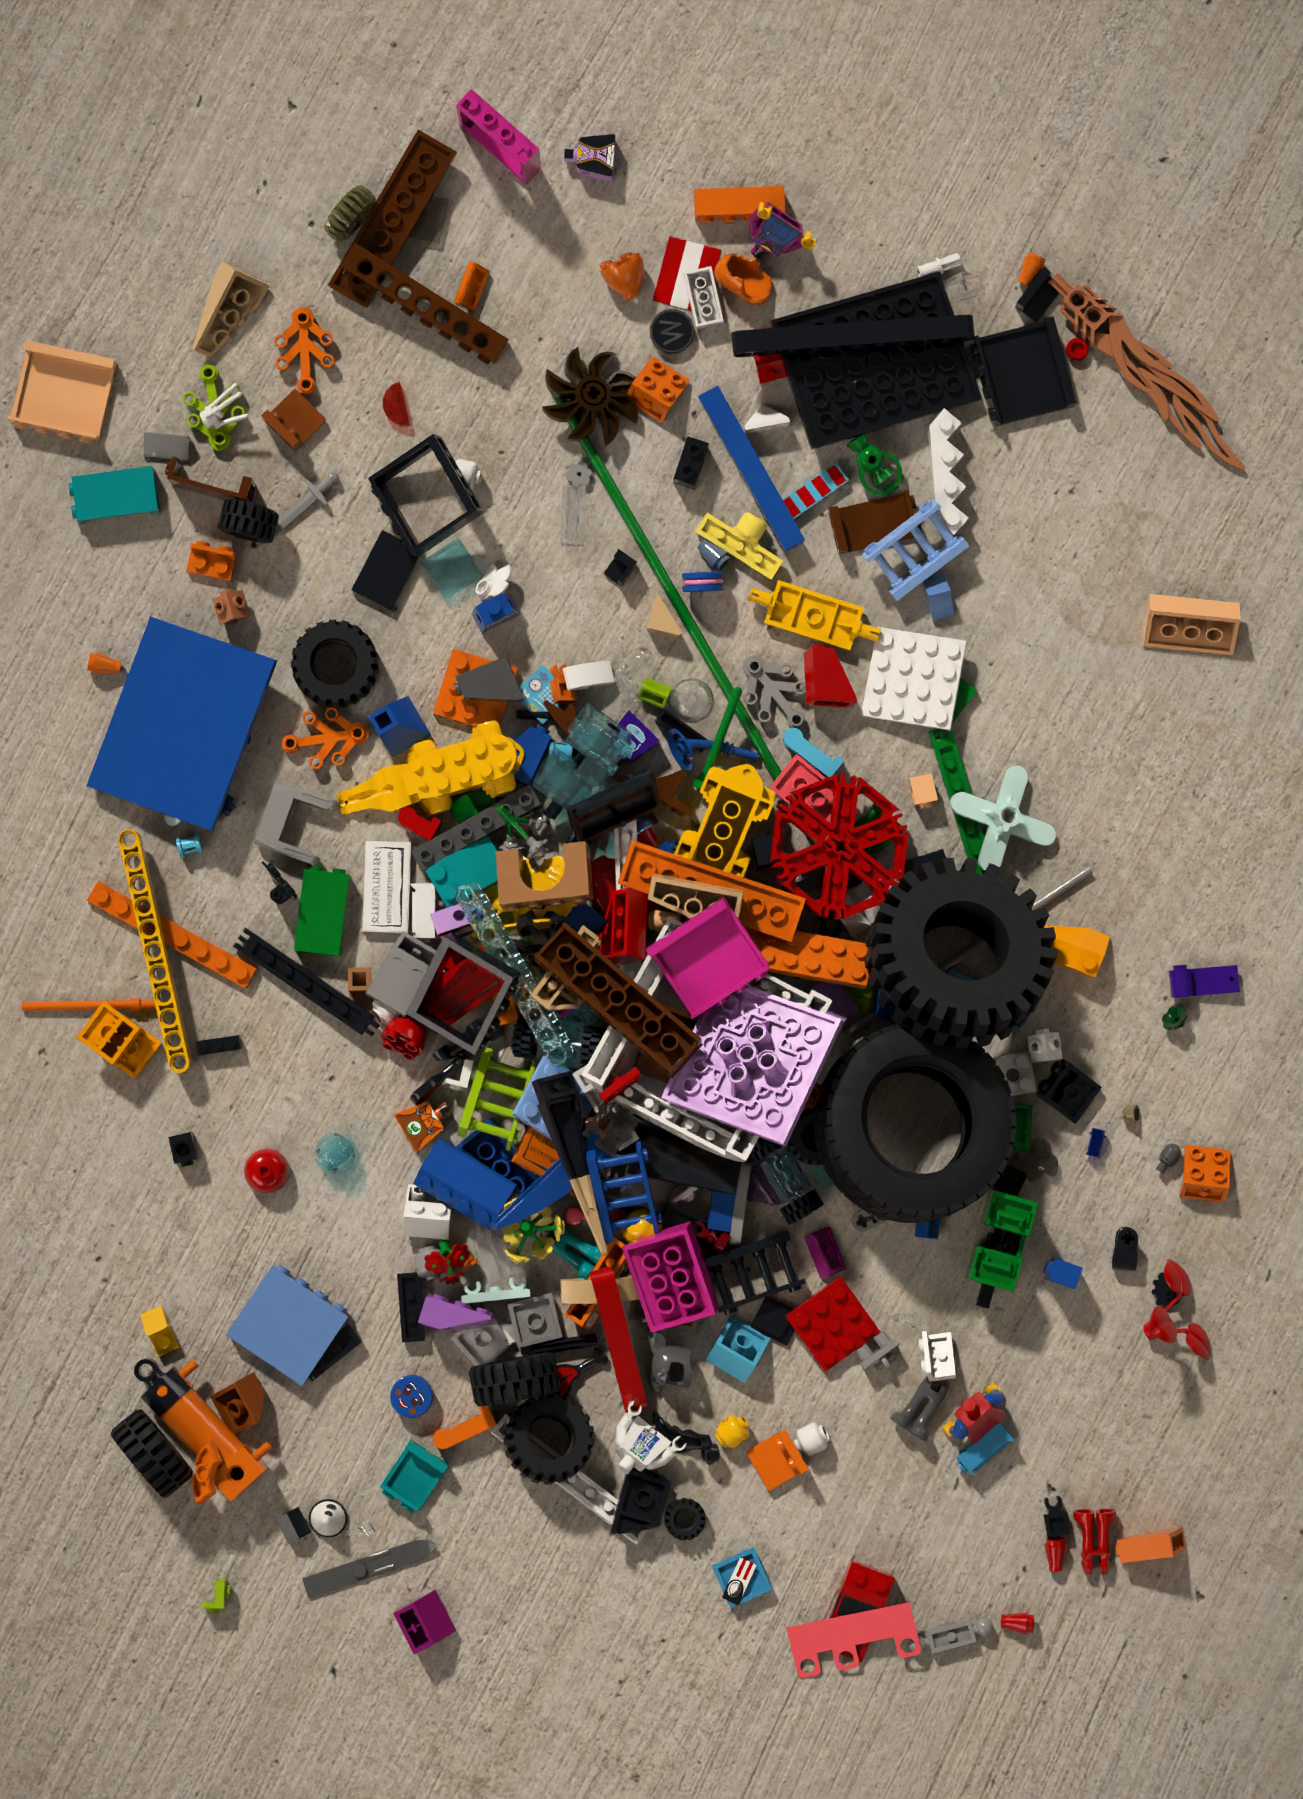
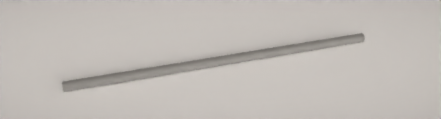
[843,866,1093,1036]

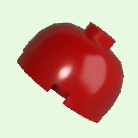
[244,1148,290,1194]

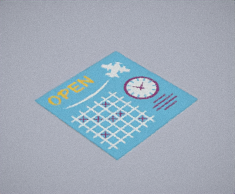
[519,665,564,724]

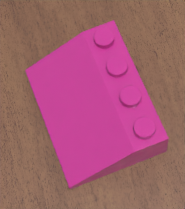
[622,1221,720,1333]

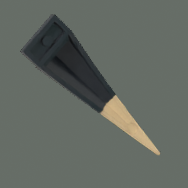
[532,1071,607,1255]

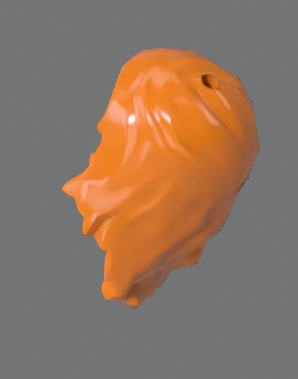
[714,253,773,306]

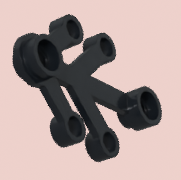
[514,915,577,967]

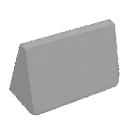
[143,432,191,461]

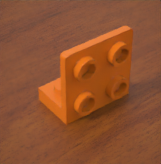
[627,357,690,423]
[1179,1145,1230,1203]
[746,1428,809,1491]

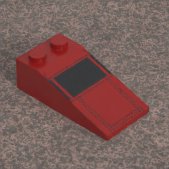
[829,1559,895,1663]

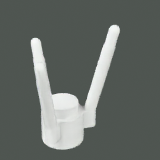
[199,383,248,429]

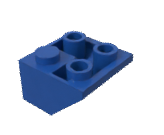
[368,696,431,758]

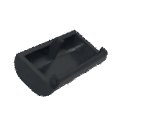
[566,770,662,842]

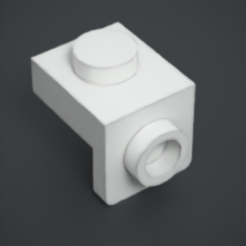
[445,1059,478,1091]

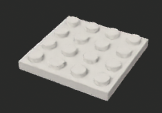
[861,627,967,731]

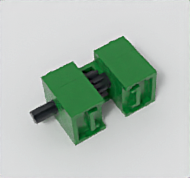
[965,1190,1038,1309]

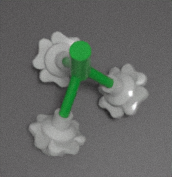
[496,805,550,860]

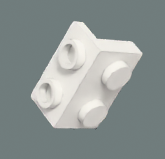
[919,1331,957,1382]

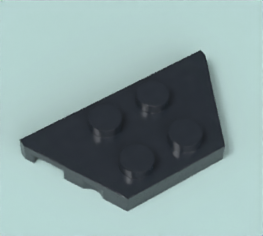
[609,1467,671,1536]

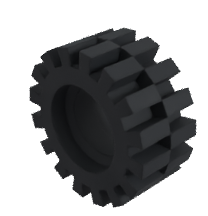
[664,1498,706,1541]

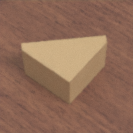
[647,594,682,638]

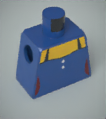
[471,593,520,634]

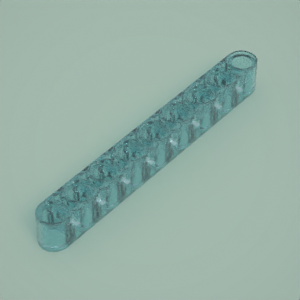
[456,882,574,1065]

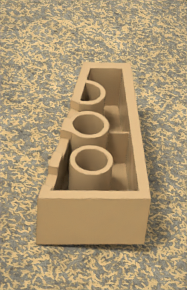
[648,874,744,919]

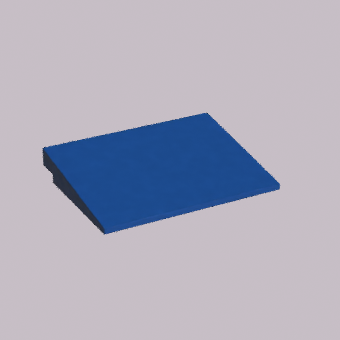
[86,616,277,832]

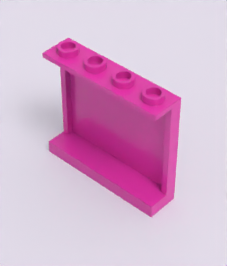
[646,897,770,1019]

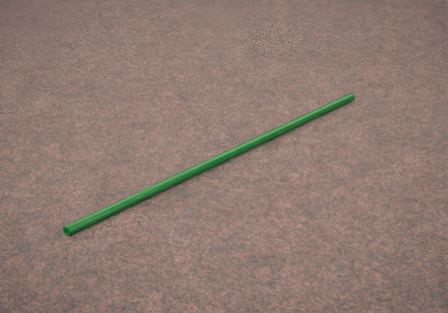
[551,394,808,838]

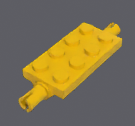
[747,580,881,651]

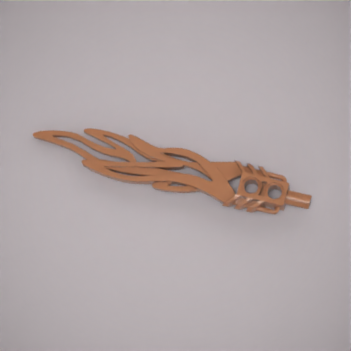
[1048,273,1245,470]

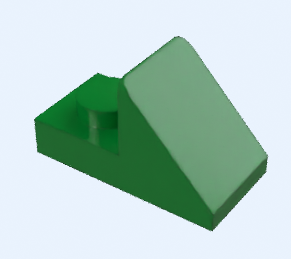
[450,788,498,824]

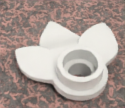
[476,564,512,601]

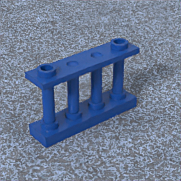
[586,1141,663,1243]

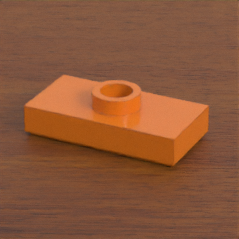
[454,261,490,312]

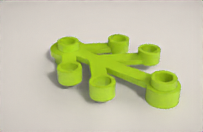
[183,364,245,451]

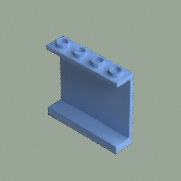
[226,1264,350,1386]

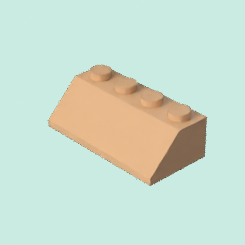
[1143,594,1241,655]

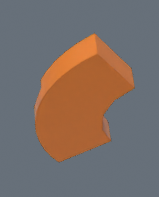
[192,1441,222,1505]

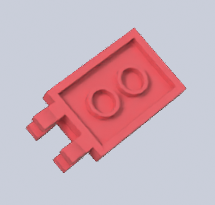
[769,754,858,823]

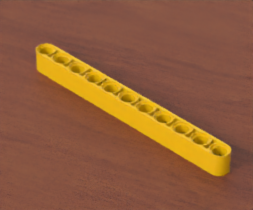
[118,829,192,1073]

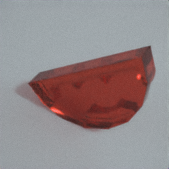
[383,381,410,426]

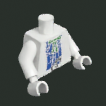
[615,1401,687,1474]

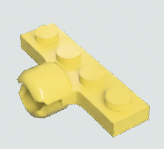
[695,512,784,580]

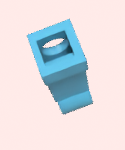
[783,728,844,778]

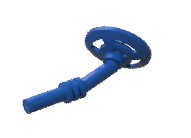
[667,729,758,771]

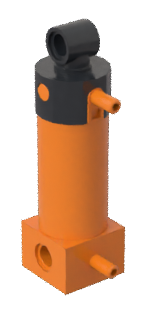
[134,1358,272,1502]

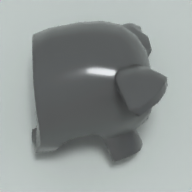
[648,1331,693,1393]

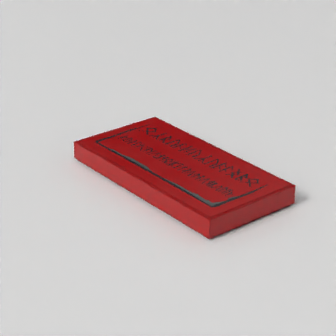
[424,946,505,1035]

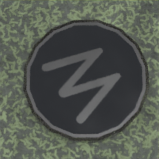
[650,309,694,354]

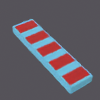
[762,462,849,525]

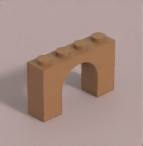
[496,841,593,912]

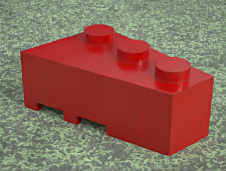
[598,887,648,966]

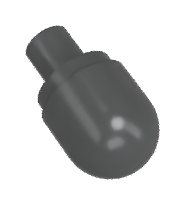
[1156,1143,1181,1174]

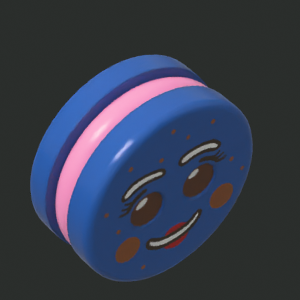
[682,571,724,592]
[390,1375,433,1418]

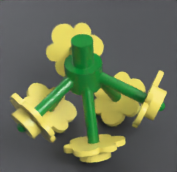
[502,1198,565,1264]

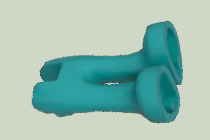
[539,1221,607,1280]

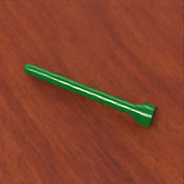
[693,687,742,789]

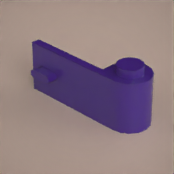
[1169,965,1240,998]

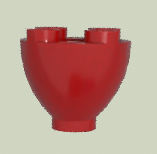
[381,1014,426,1061]

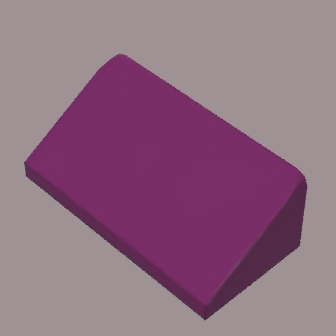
[804,1227,847,1279]

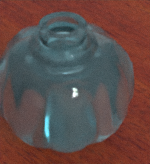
[314,1133,356,1174]

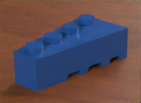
[456,1117,539,1196]

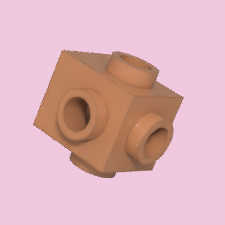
[212,588,250,625]

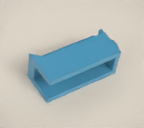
[956,1422,1016,1475]

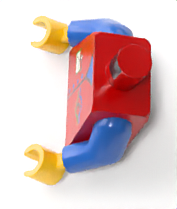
[941,1381,1007,1444]

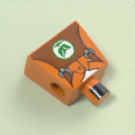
[394,1101,452,1152]

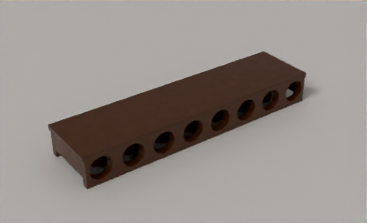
[534,922,703,1079]

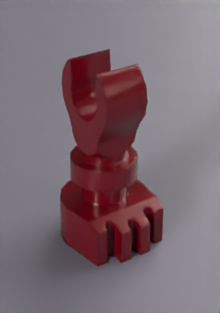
[694,1221,730,1253]

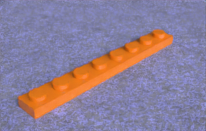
[87,881,257,988]

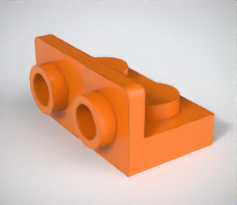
[186,541,237,582]

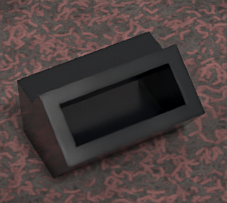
[276,1507,311,1544]

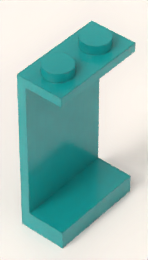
[69,466,161,525]

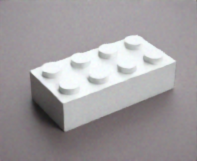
[684,266,724,329]

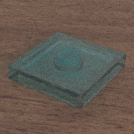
[421,538,483,600]

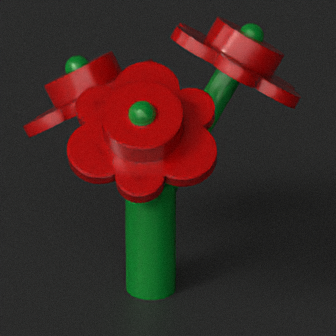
[424,1239,470,1286]

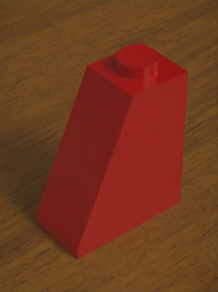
[804,644,857,708]

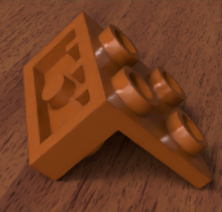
[261,389,326,452]

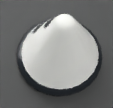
[309,1499,348,1538]

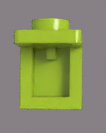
[201,1578,231,1613]

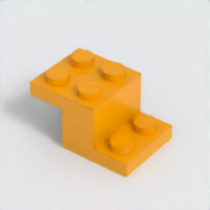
[76,1001,162,1079]

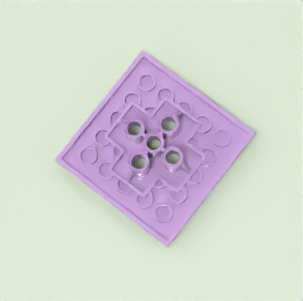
[661,986,843,1147]

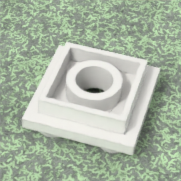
[993,1051,1037,1096]

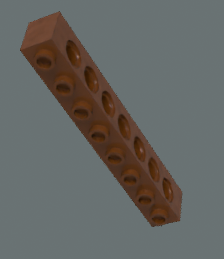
[341,243,509,365]

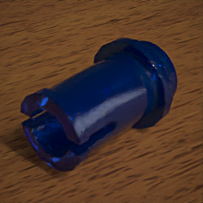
[1086,1128,1107,1158]

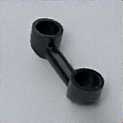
[432,1017,484,1061]

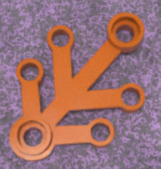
[274,307,335,395]
[281,707,369,770]

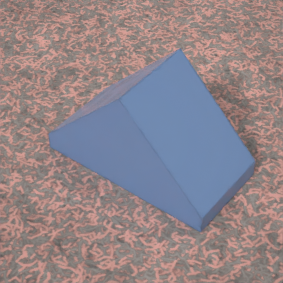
[922,572,955,622]

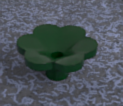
[1162,1006,1187,1030]

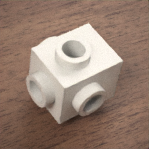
[1027,1029,1063,1063]

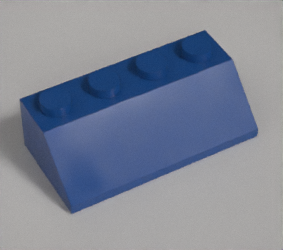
[413,1138,517,1231]

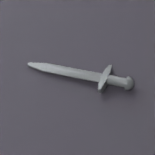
[256,472,339,546]

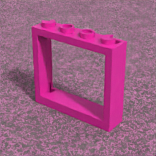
[456,89,541,185]

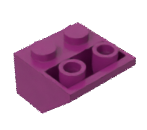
[393,1589,456,1654]

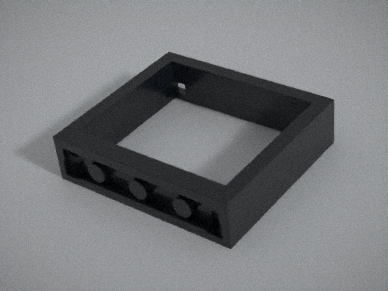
[368,434,485,556]
[406,932,521,1055]

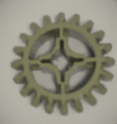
[324,185,376,242]

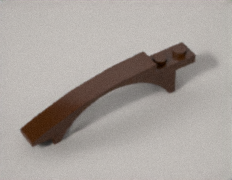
[543,700,693,817]

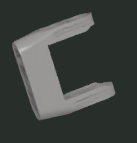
[255,782,340,866]

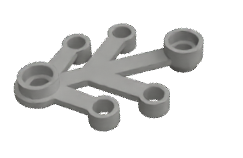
[743,655,806,729]

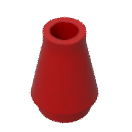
[1044,1536,1067,1572]
[1001,1612,1035,1635]

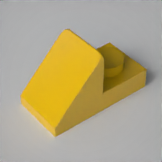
[140,1305,180,1357]

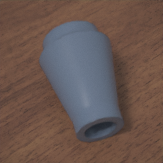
[697,539,731,571]

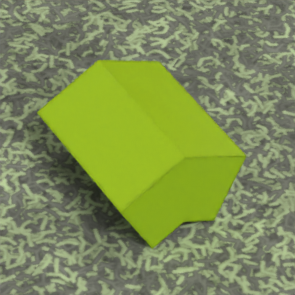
[637,677,672,709]

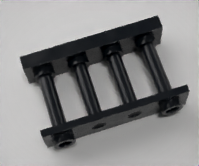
[704,1230,806,1315]

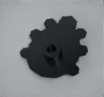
[1151,1272,1184,1307]

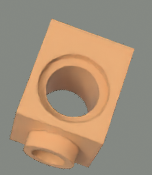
[908,773,938,809]

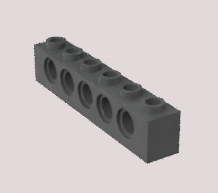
[411,784,542,873]

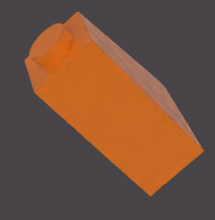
[1115,1527,1187,1563]

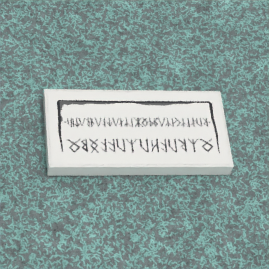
[363,841,411,933]

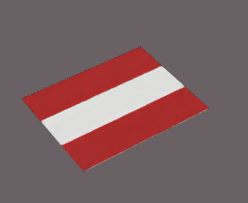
[652,236,721,311]

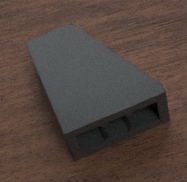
[453,656,524,702]

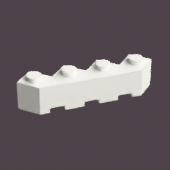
[928,408,969,536]

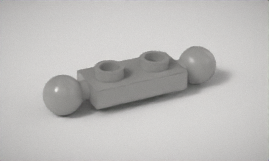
[909,1618,994,1654]

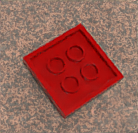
[785,1276,880,1372]

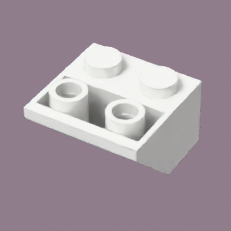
[403,1184,452,1240]

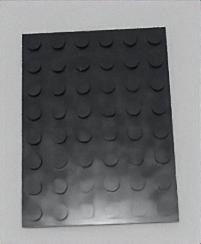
[769,272,982,450]

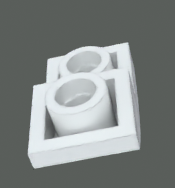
[563,661,614,690]

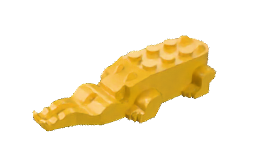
[336,720,525,817]
[674,764,777,923]

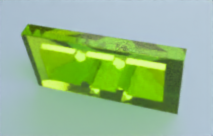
[846,969,873,1014]

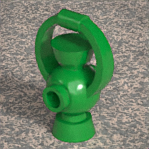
[846,434,902,495]

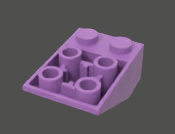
[418,1294,499,1334]

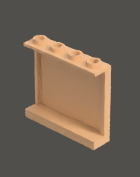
[8,340,117,444]

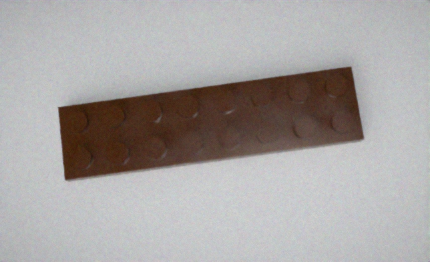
[328,130,457,309]

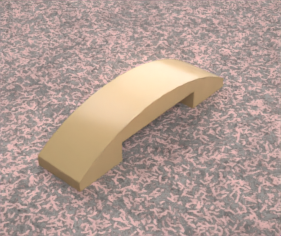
[560,1275,639,1304]

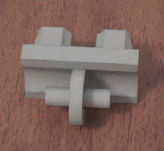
[856,1331,898,1371]

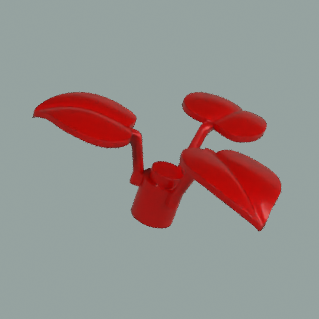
[1143,1259,1211,1360]

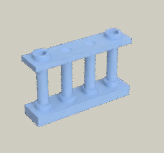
[862,500,969,601]

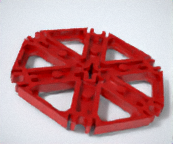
[770,773,909,920]

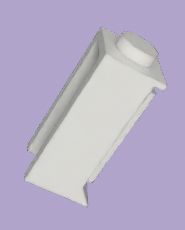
[410,883,436,944]

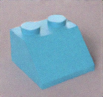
[706,1315,770,1383]

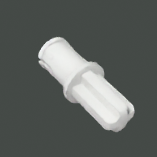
[916,253,962,277]

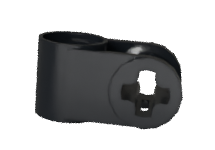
[1112,1226,1138,1271]

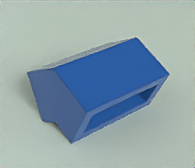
[914,1219,940,1239]

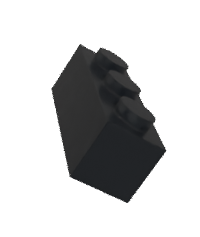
[196,1035,242,1056]

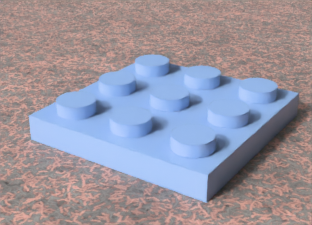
[512,1055,593,1140]

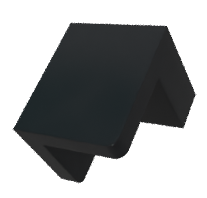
[604,549,637,587]

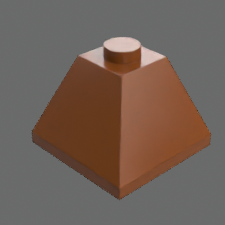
[210,1372,265,1435]

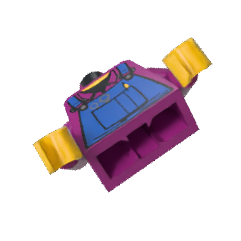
[749,202,817,260]

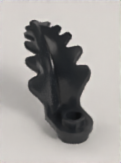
[653,1412,720,1465]

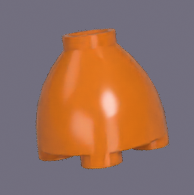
[599,252,644,300]

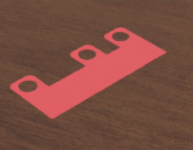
[786,1602,921,1678]

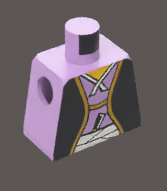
[564,134,615,182]
[430,902,487,939]

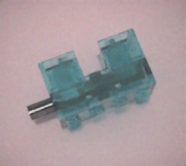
[533,702,632,820]

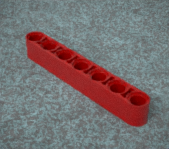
[589,1266,648,1413]

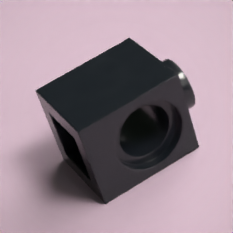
[168,1132,199,1167]

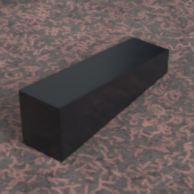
[654,708,708,753]

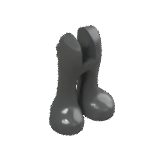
[890,1376,950,1442]

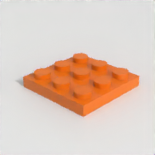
[433,649,518,727]

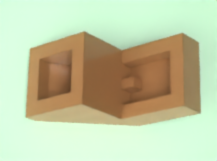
[348,967,373,1013]

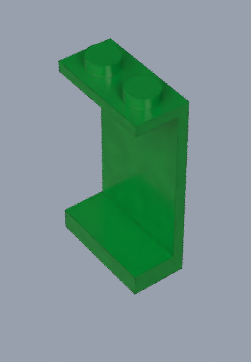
[294,866,351,957]

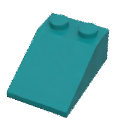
[425,836,498,908]

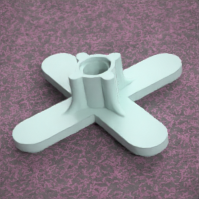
[950,766,1056,872]

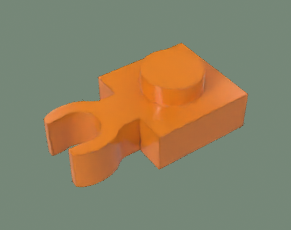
[550,664,578,704]

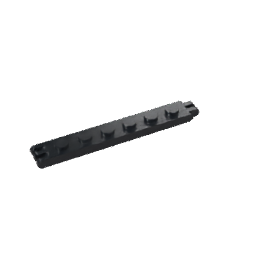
[233,927,380,1037]

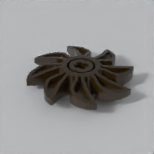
[542,347,638,446]

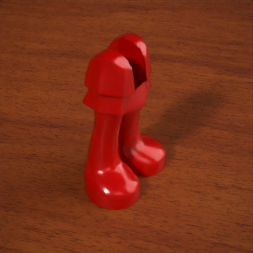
[1073,1509,1116,1575]

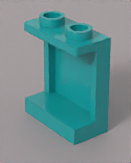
[380,1439,449,1513]

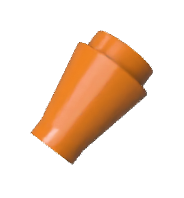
[1018,252,1046,287]
[87,652,121,675]

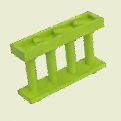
[457,1048,537,1151]

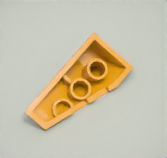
[1044,925,1110,979]

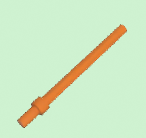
[22,998,156,1012]

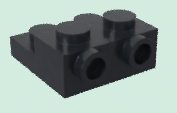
[1036,1059,1102,1124]

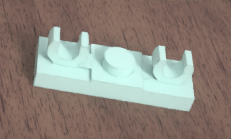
[461,1277,531,1303]

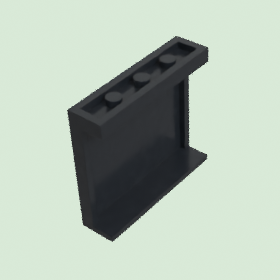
[971,316,1076,427]

